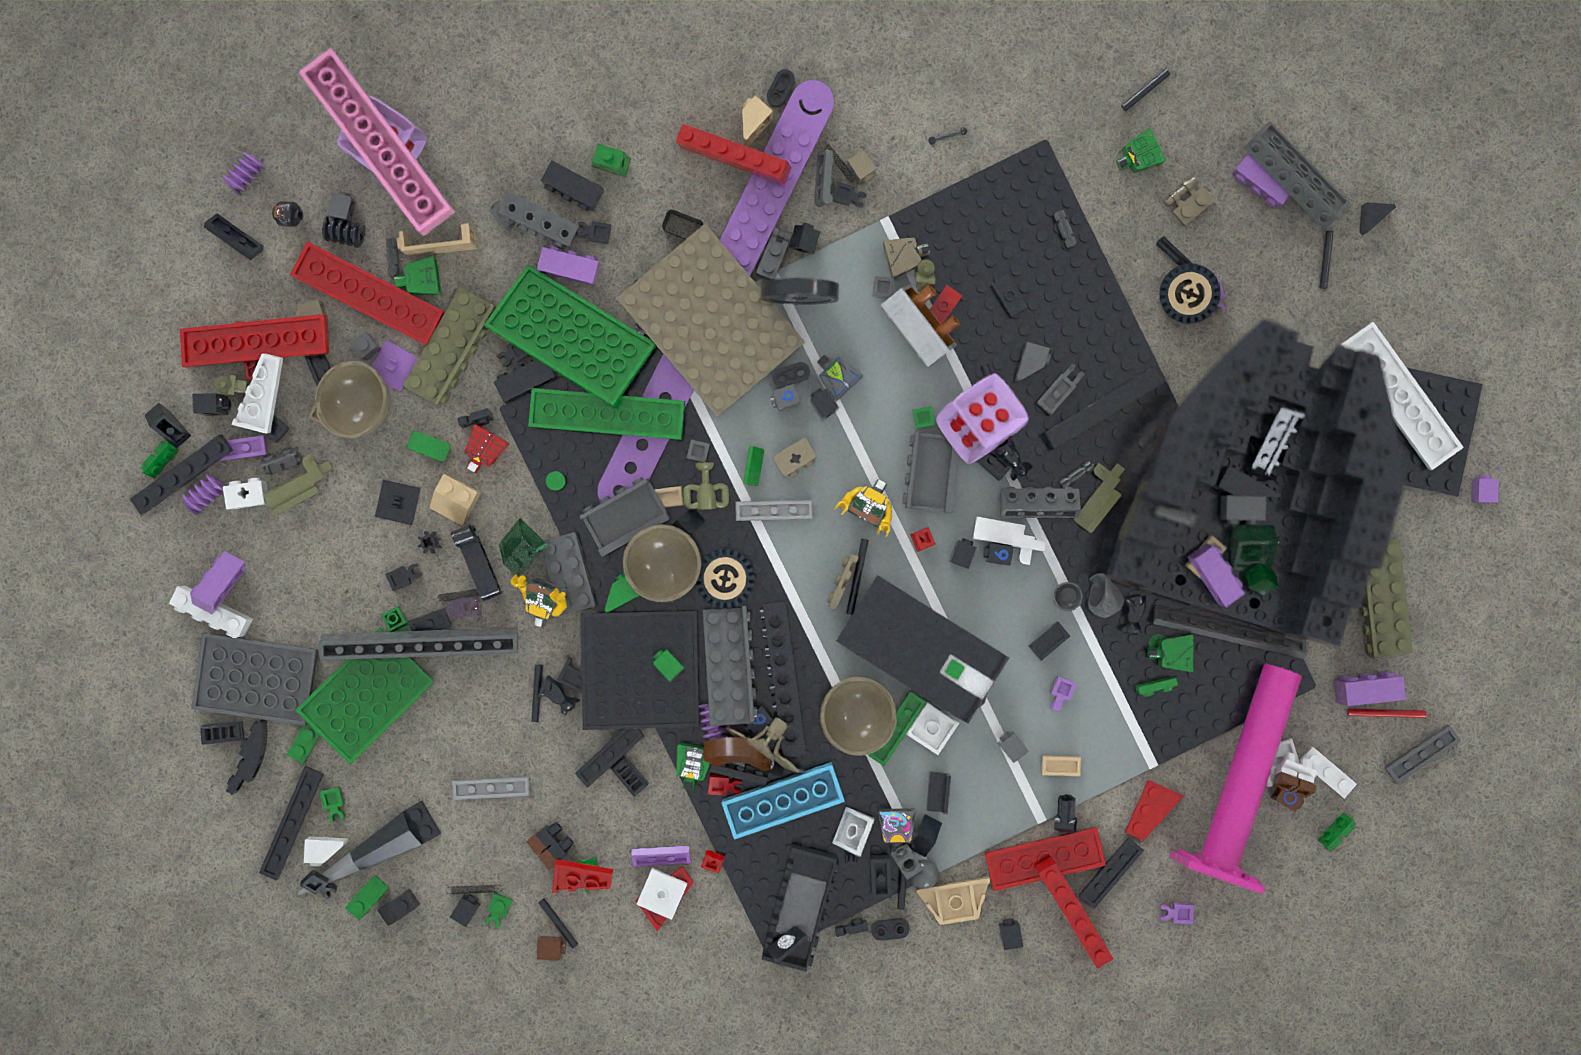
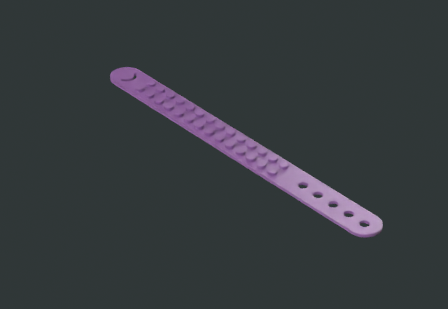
[598,80,834,500]

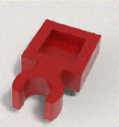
[707,774,742,795]

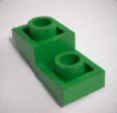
[406,430,451,463]
[381,606,411,632]

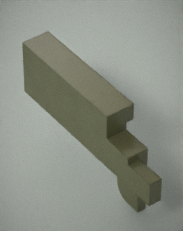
[263,454,333,516]
[1072,463,1125,534]

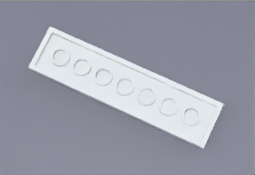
[1340,322,1464,470]

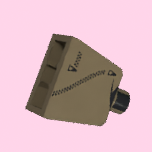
[883,238,930,279]

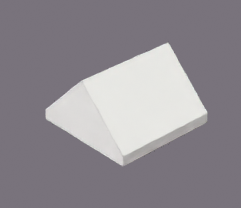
[832,807,874,856]

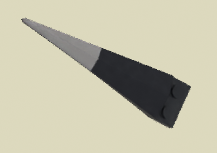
[298,800,441,895]

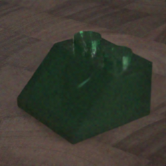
[499,518,548,576]
[1231,525,1279,570]

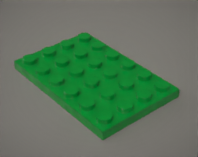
[295,628,435,765]

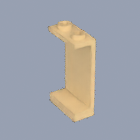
[397,224,477,257]

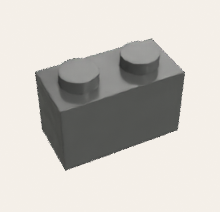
[1220,496,1266,524]

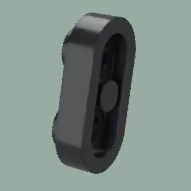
[767,69,795,107]
[773,362,810,388]
[871,918,910,941]

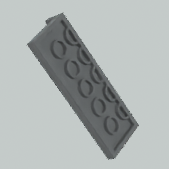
[1244,121,1350,229]
[702,606,757,726]

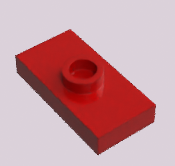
[930,285,962,325]

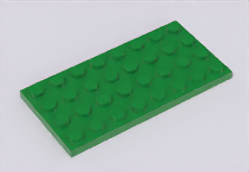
[484,265,656,407]

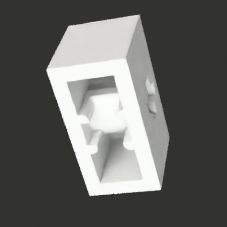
[223,478,268,510]

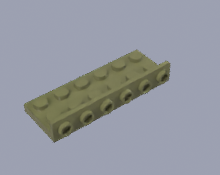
[403,287,496,407]
[1360,539,1413,658]

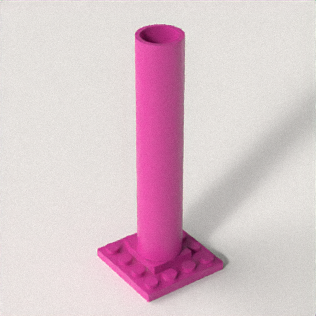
[1169,664,1302,894]

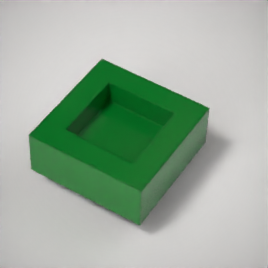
[912,406,935,429]

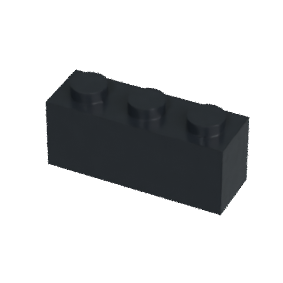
[541,160,604,211]
[494,358,557,404]

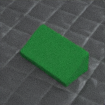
[743,446,764,486]

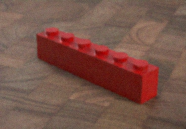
[675,124,792,186]
[1035,857,1114,969]

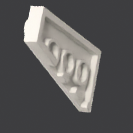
[231,353,283,434]

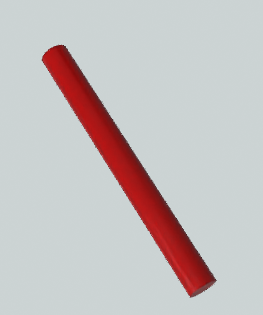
[1347,708,1426,718]

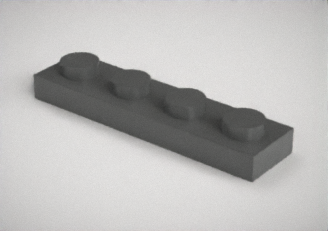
[1384,724,1461,784]

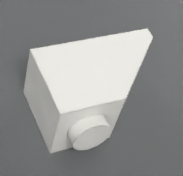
[304,836,348,866]

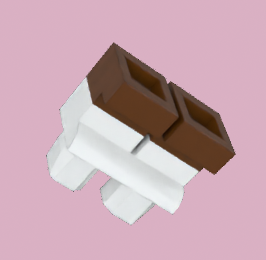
[1273,752,1318,798]

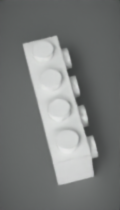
[169,586,253,638]

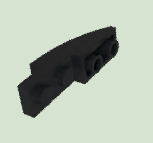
[226,719,268,795]

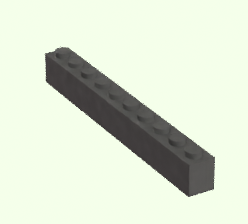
[319,627,519,660]

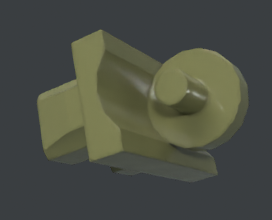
[914,259,935,292]
[214,375,247,396]

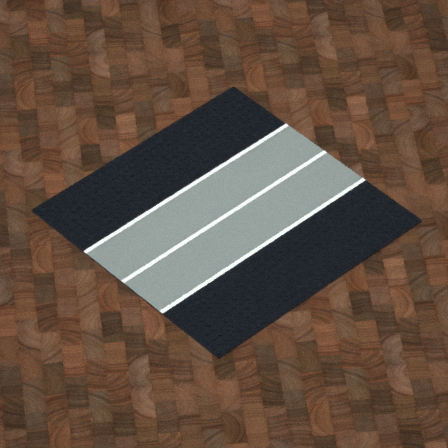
[500,140,1316,949]

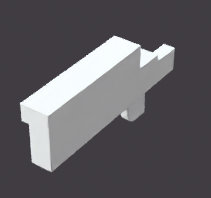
[972,517,1046,565]

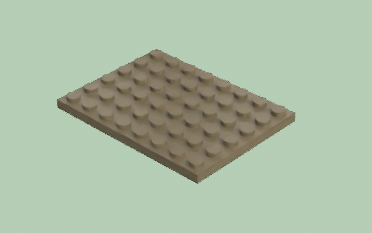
[617,224,805,417]

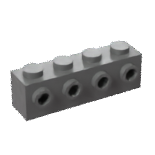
[496,191,578,249]
[1000,487,1081,518]

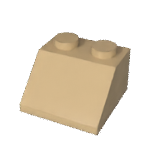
[742,95,773,147]
[429,474,481,526]

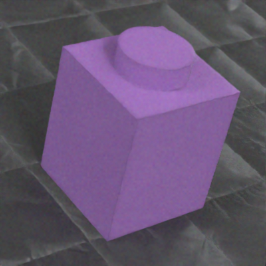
[1472,475,1499,503]

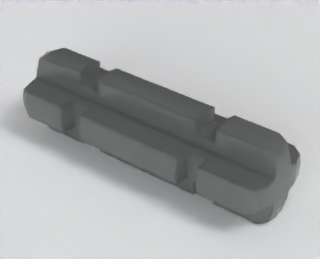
[1054,210,1077,248]
[386,238,399,277]
[1059,461,1095,488]
[1155,505,1196,525]

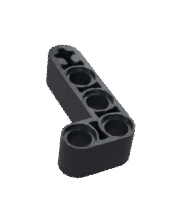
[451,524,502,601]

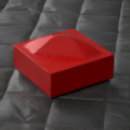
[910,527,936,552]
[701,850,725,874]

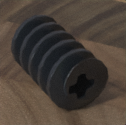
[322,216,365,248]

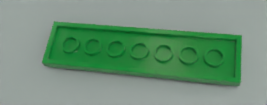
[528,388,685,440]

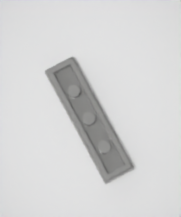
[736,500,813,521]
[452,776,530,800]

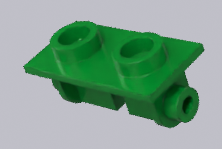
[141,439,179,478]
[1317,812,1356,852]

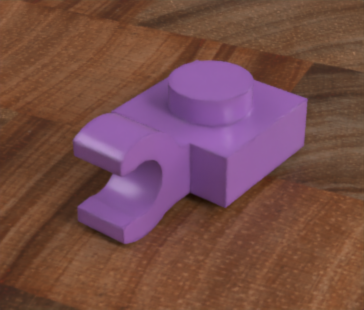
[1050,676,1077,712]

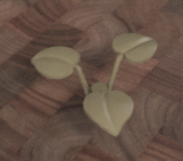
[725,717,803,773]

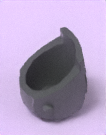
[1088,573,1125,618]

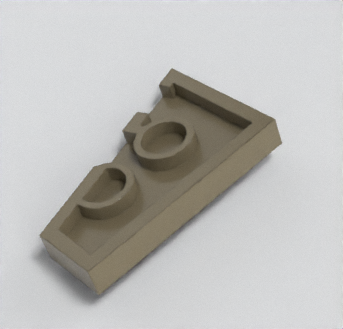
[826,553,859,610]

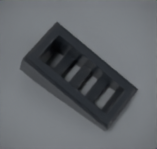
[200,721,244,745]
[610,755,649,797]

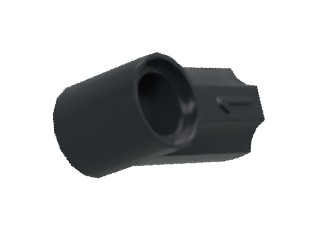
[1054,794,1077,834]

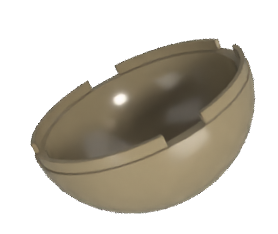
[315,361,390,439]
[623,525,701,602]
[820,677,897,755]

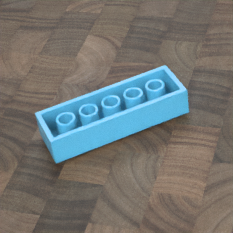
[722,762,845,839]

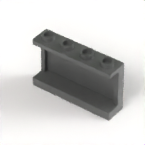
[903,431,959,513]
[579,477,671,557]

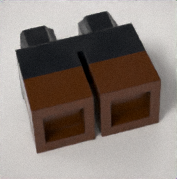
[526,822,574,870]

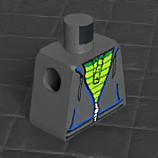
[817,355,863,402]

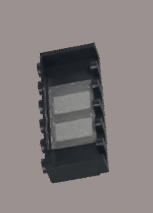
[761,844,839,972]

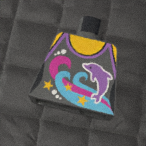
[878,808,916,853]

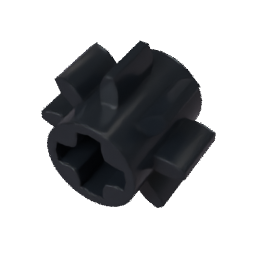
[417,531,442,554]

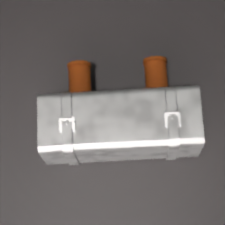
[880,284,960,367]

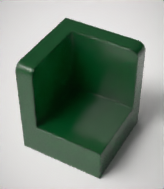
[1245,562,1279,595]

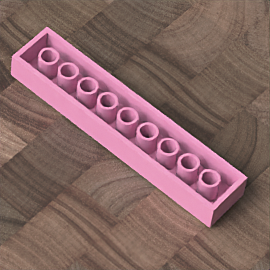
[299,48,455,236]

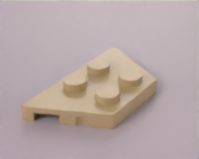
[916,877,990,925]

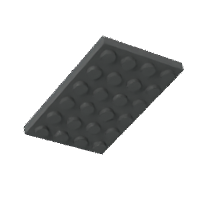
[191,633,318,725]

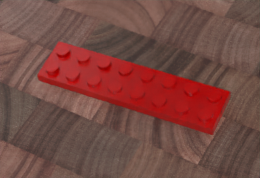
[290,241,445,346]
[180,314,329,368]

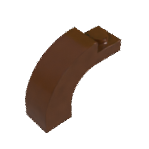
[703,737,772,772]

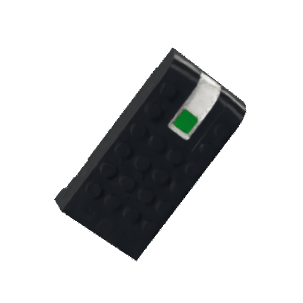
[836,575,1010,724]

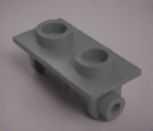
[259,447,302,475]

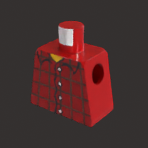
[464,424,510,473]

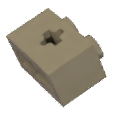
[772,437,817,478]

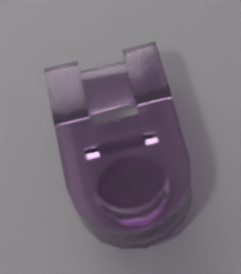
[445,596,482,619]

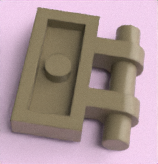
[1164,176,1214,226]

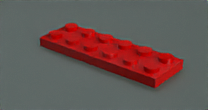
[984,827,1106,891]

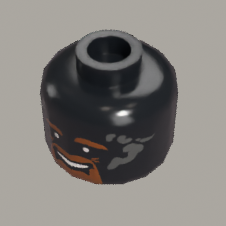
[272,201,303,227]

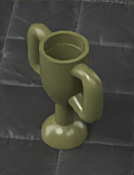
[683,462,729,510]

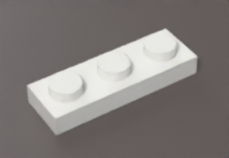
[1299,746,1357,799]

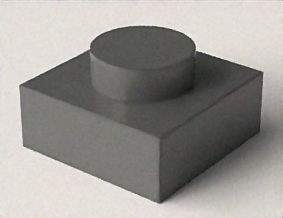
[872,276,894,298]
[687,439,710,463]

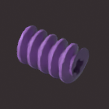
[222,152,265,195]
[182,474,225,515]
[699,704,728,741]

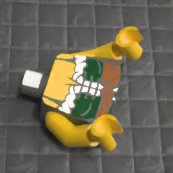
[834,479,892,537]
[510,574,568,627]

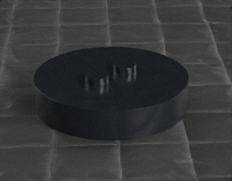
[761,278,839,305]

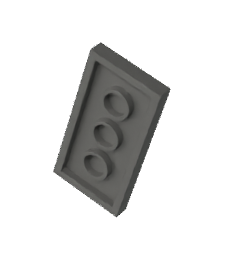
[540,532,598,616]

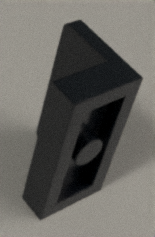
[926,771,951,815]

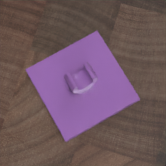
[371,340,418,392]

